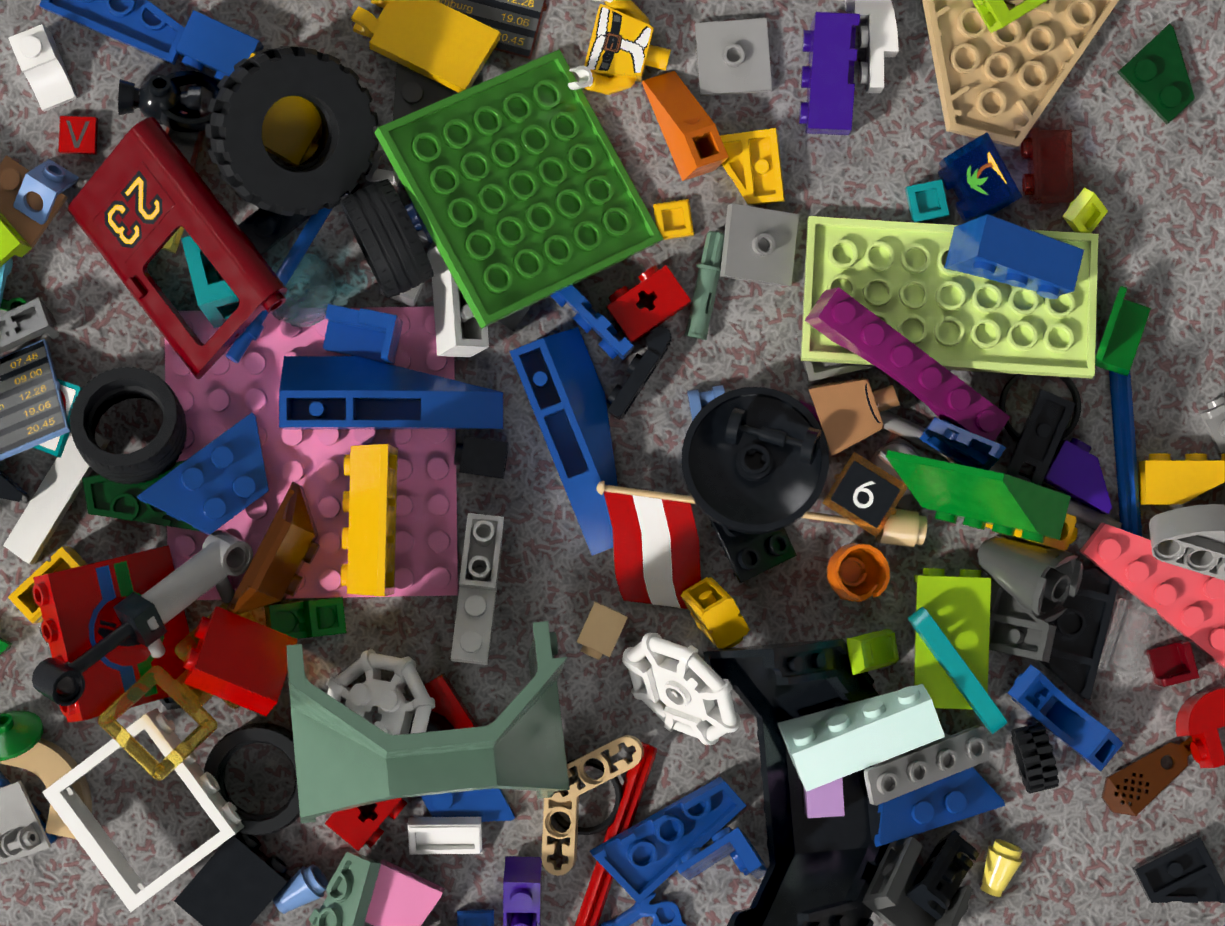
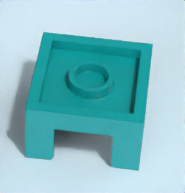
[181,236,239,328]

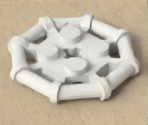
[622,633,741,745]
[326,649,435,735]

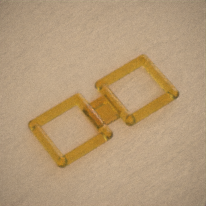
[98,602,260,781]

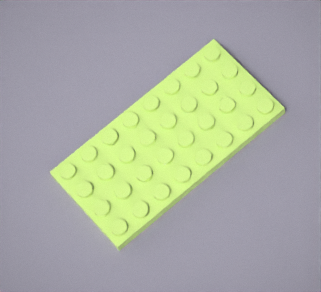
[801,216,1099,379]

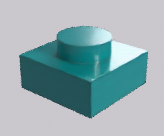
[905,179,950,223]

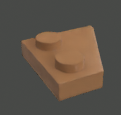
[0,155,68,254]

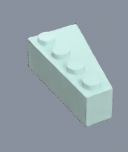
[778,684,945,792]

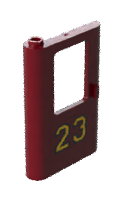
[68,117,288,379]

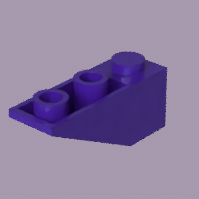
[503,856,542,926]

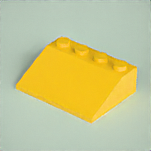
[341,444,398,596]

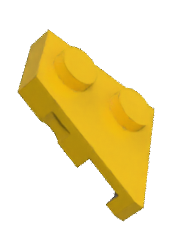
[720,128,785,206]

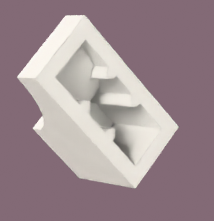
[8,24,78,112]

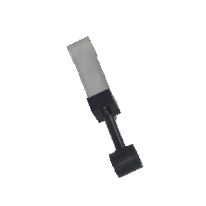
[32,530,253,706]

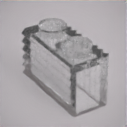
[1098,598,1158,679]

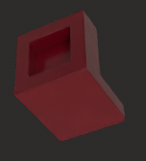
[1146,640,1200,687]

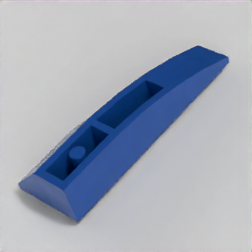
[509,327,618,556]
[279,356,503,430]

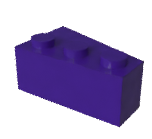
[799,12,860,135]

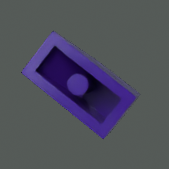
[1043,438,1112,514]

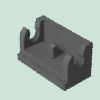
[0,297,60,364]

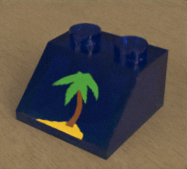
[938,132,1022,222]

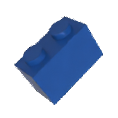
[175,10,264,81]

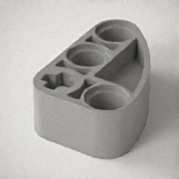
[1149,504,1225,581]

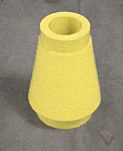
[980,839,1023,897]

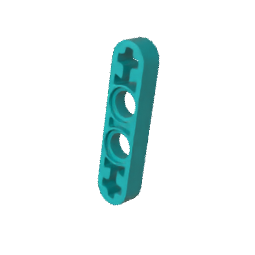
[908,607,1008,734]

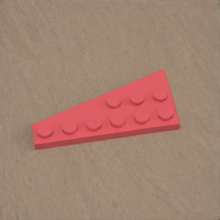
[1079,523,1225,669]

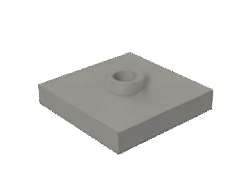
[694,18,772,97]
[720,204,799,286]

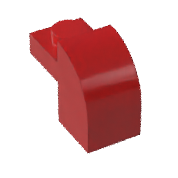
[1176,686,1225,768]

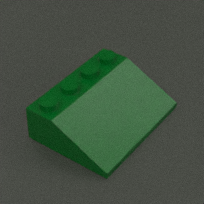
[886,450,1071,543]

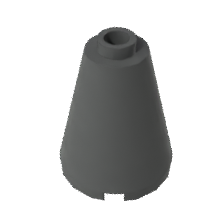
[977,536,1083,622]

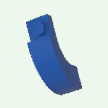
[1008,664,1124,772]

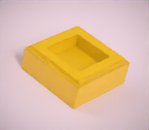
[653,199,694,240]

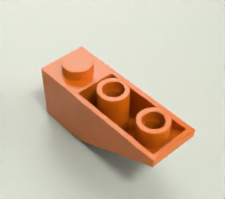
[642,71,729,181]

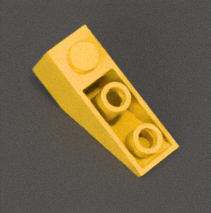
[1139,453,1225,505]

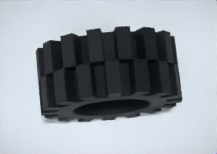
[1011,722,1059,794]

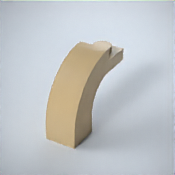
[0,738,92,839]

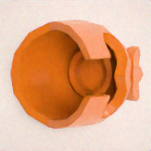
[827,543,890,602]

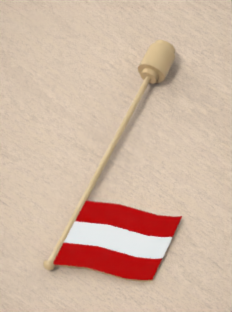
[596,481,927,609]

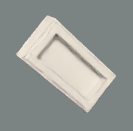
[408,817,483,855]

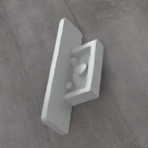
[864,725,990,806]

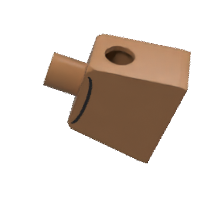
[808,377,900,456]

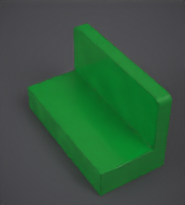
[1095,286,1151,377]

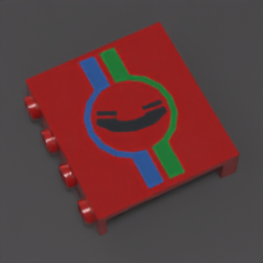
[33,545,197,722]

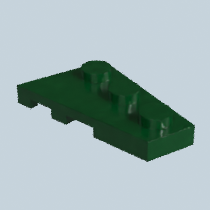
[82,460,199,531]

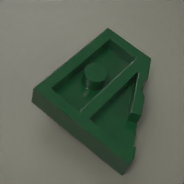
[1117,23,1195,125]

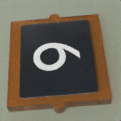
[822,452,908,537]

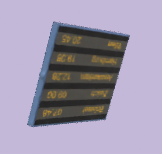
[0,339,71,461]

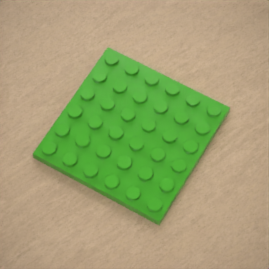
[374,49,663,329]

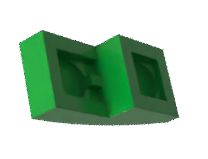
[264,597,347,639]

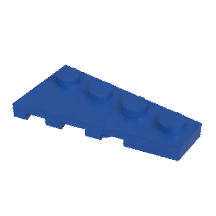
[39,0,185,65]
[590,776,747,904]

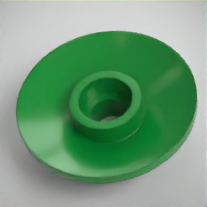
[0,711,44,761]

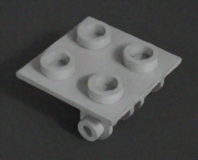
[0,780,52,864]

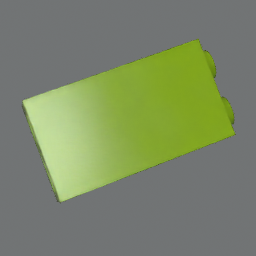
[914,568,991,710]

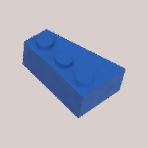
[944,214,1084,299]

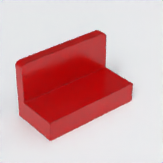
[424,673,478,729]

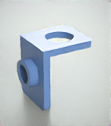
[13,159,79,225]

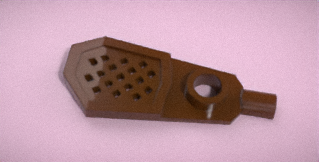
[1101,736,1193,816]

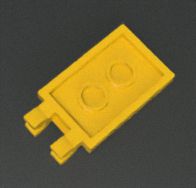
[351,0,500,93]

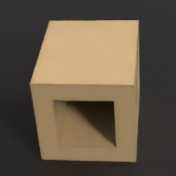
[577,601,628,660]

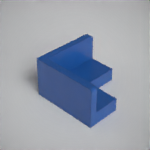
[323,304,403,365]

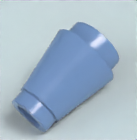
[273,864,328,914]

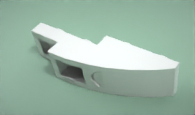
[845,0,899,93]
[451,513,504,665]

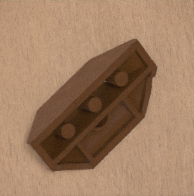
[226,482,320,615]

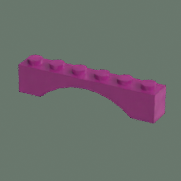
[805,287,1010,441]

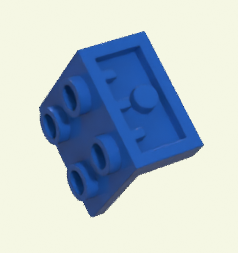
[676,827,768,880]

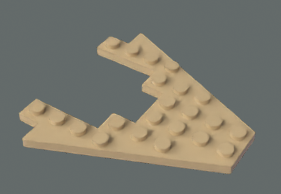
[922,0,1119,148]

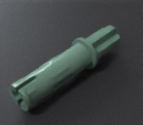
[684,231,724,340]

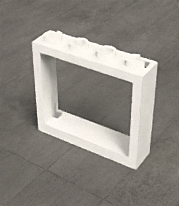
[42,708,244,912]

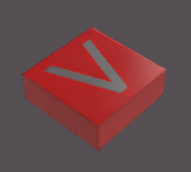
[58,116,98,155]

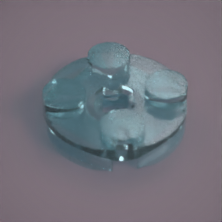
[271,253,337,327]

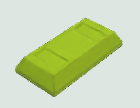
[846,629,899,675]

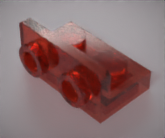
[1020,128,1074,204]

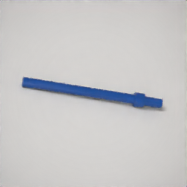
[226,208,333,363]

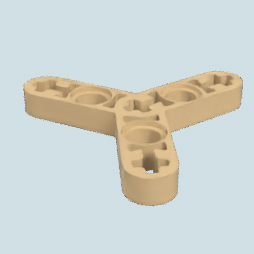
[541,735,644,876]

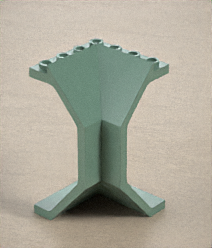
[287,621,570,823]

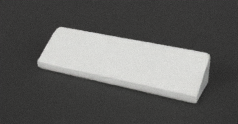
[3,431,111,565]

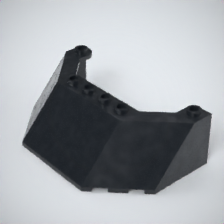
[703,639,905,926]

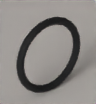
[552,759,623,835]

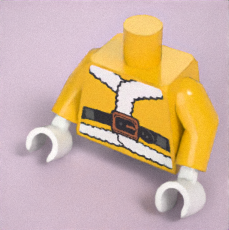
[568,0,671,95]

